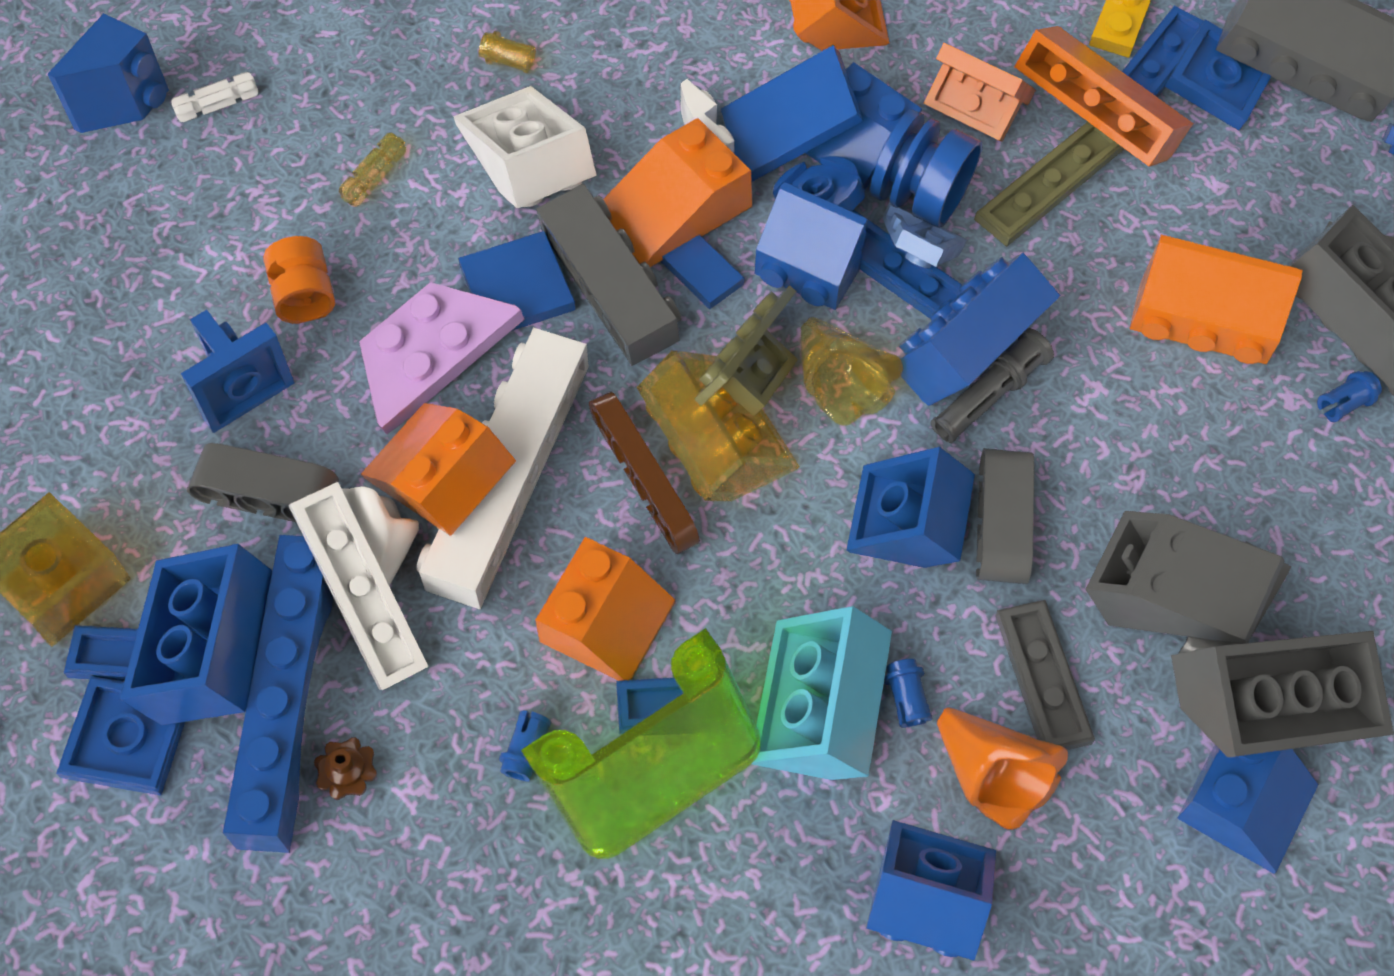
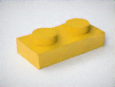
[1089,0,1151,58]

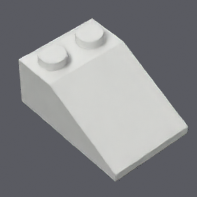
[453,86,597,209]

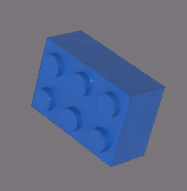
[891,252,1061,406]
[120,544,272,725]

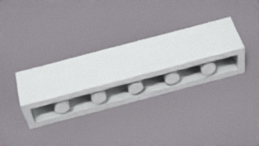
[417,327,589,609]

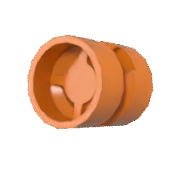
[263,236,336,324]

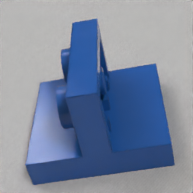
[181,309,295,433]

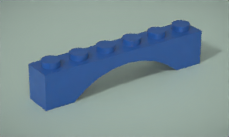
[223,535,333,853]

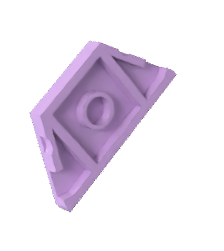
[359,282,524,435]

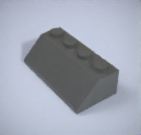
[1216,0,1394,122]
[1288,205,1394,396]
[1171,631,1394,757]

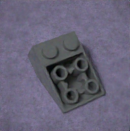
[1086,511,1285,644]

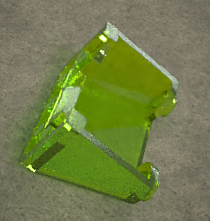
[521,628,761,859]

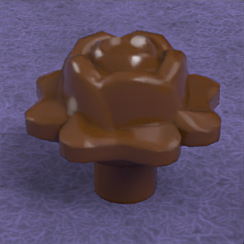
[314,737,377,800]

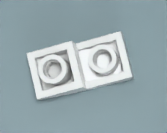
[681,79,735,153]

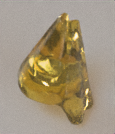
[801,317,903,426]

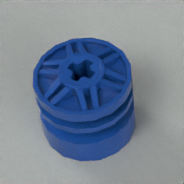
[870,110,983,228]

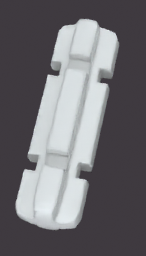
[171,72,258,122]

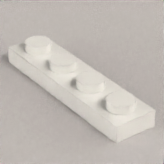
[288,482,429,690]

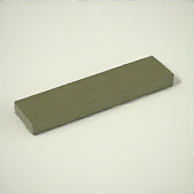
[974,121,1124,247]

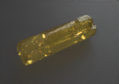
[338,132,406,207]

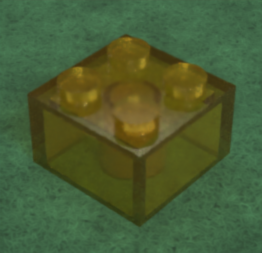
[0,492,131,647]

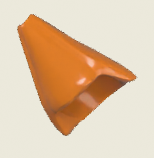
[937,707,1068,830]

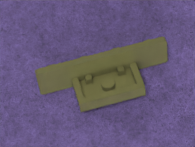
[694,285,798,417]

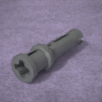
[931,328,1054,443]

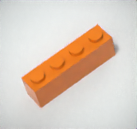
[1014,26,1194,167]

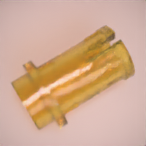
[478,31,536,73]

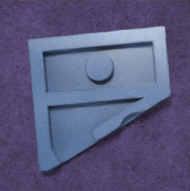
[882,203,967,268]

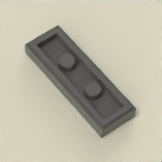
[995,600,1095,750]

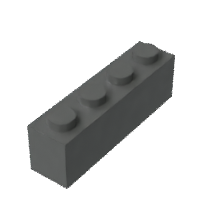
[536,183,682,366]

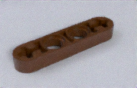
[589,391,700,554]

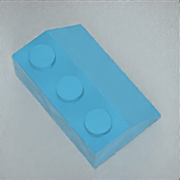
[749,606,892,780]

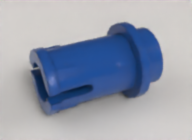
[1317,371,1382,422]
[884,659,933,728]
[499,710,552,782]

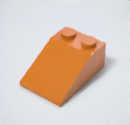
[603,118,752,267]
[361,403,516,536]

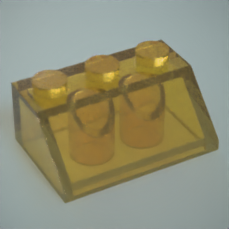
[636,350,800,501]

